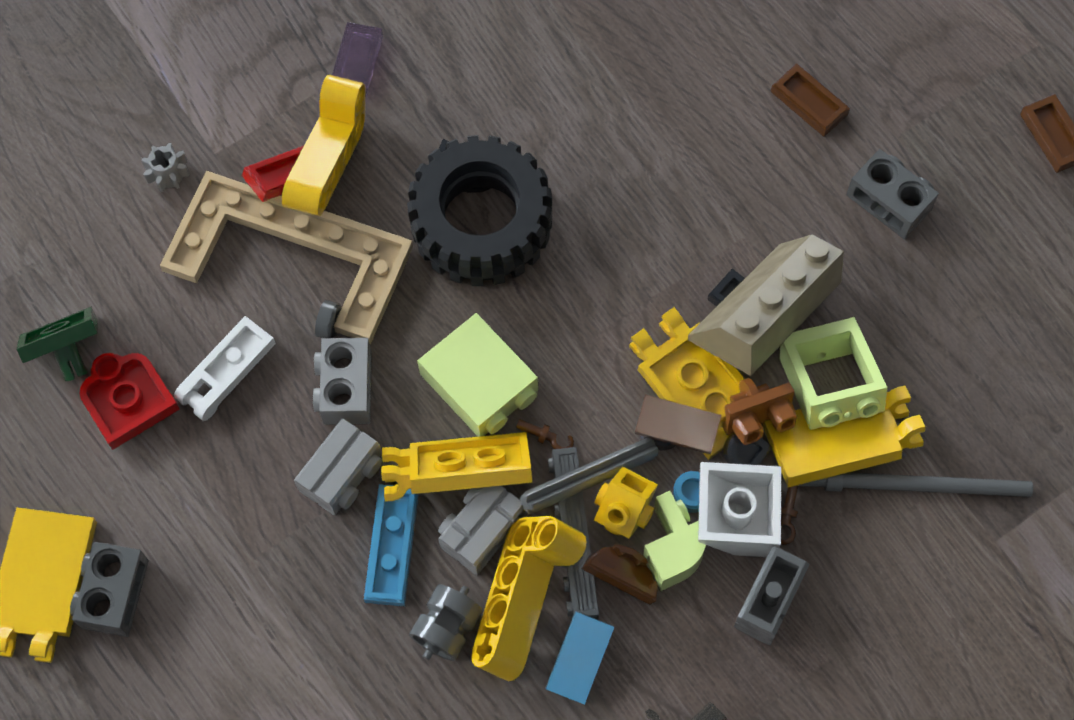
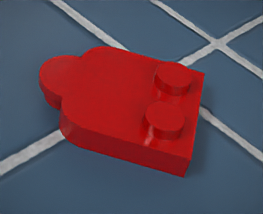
[79,353,180,450]

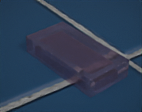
[332,22,383,97]

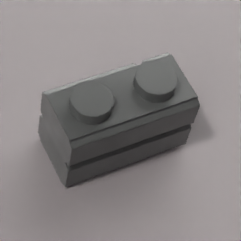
[734,546,810,645]

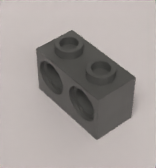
[846,149,939,240]
[70,542,149,637]

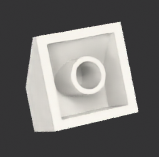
[698,462,781,557]

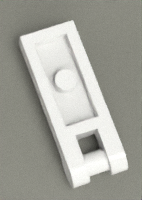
[174,316,276,421]

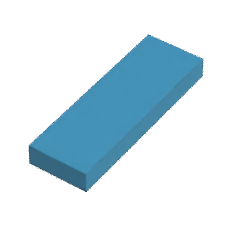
[364,484,419,607]

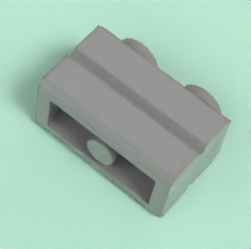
[294,419,382,515]
[438,486,527,575]

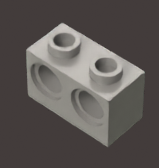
[313,338,372,425]

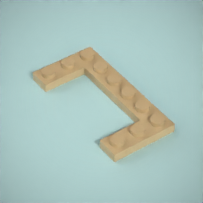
[160,171,413,344]

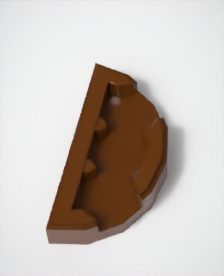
[581,544,658,605]

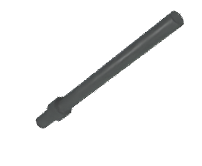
[798,472,1033,497]

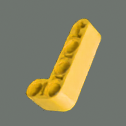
[282,75,366,216]
[471,516,587,681]

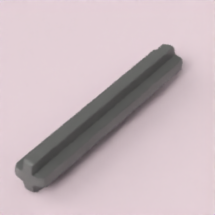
[520,437,659,514]

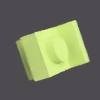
[643,491,706,591]

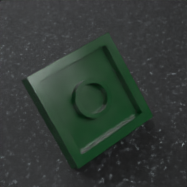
[16,306,98,381]

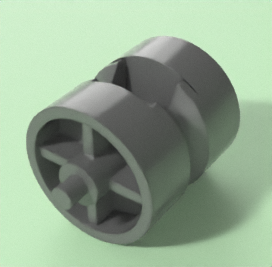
[409,584,483,661]

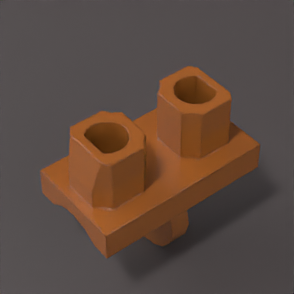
[722,378,797,445]

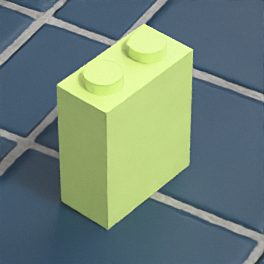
[417,313,538,437]

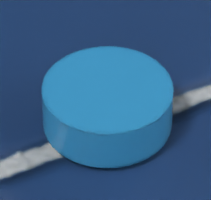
[673,471,700,513]

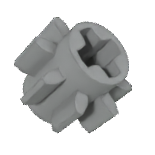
[141,143,190,192]

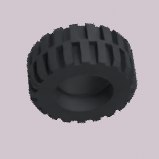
[407,135,552,286]

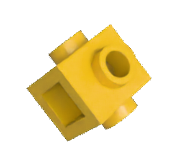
[594,467,658,539]

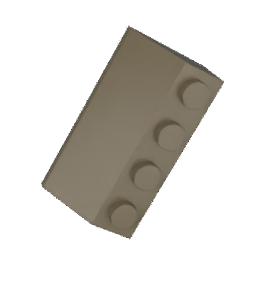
[688,235,844,376]

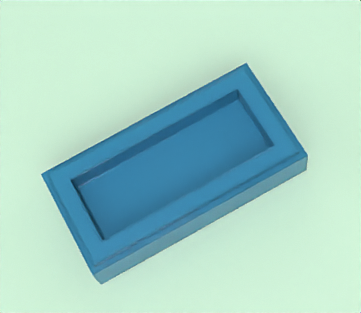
[546,611,614,705]

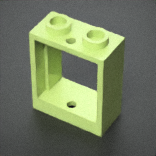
[780,317,887,430]

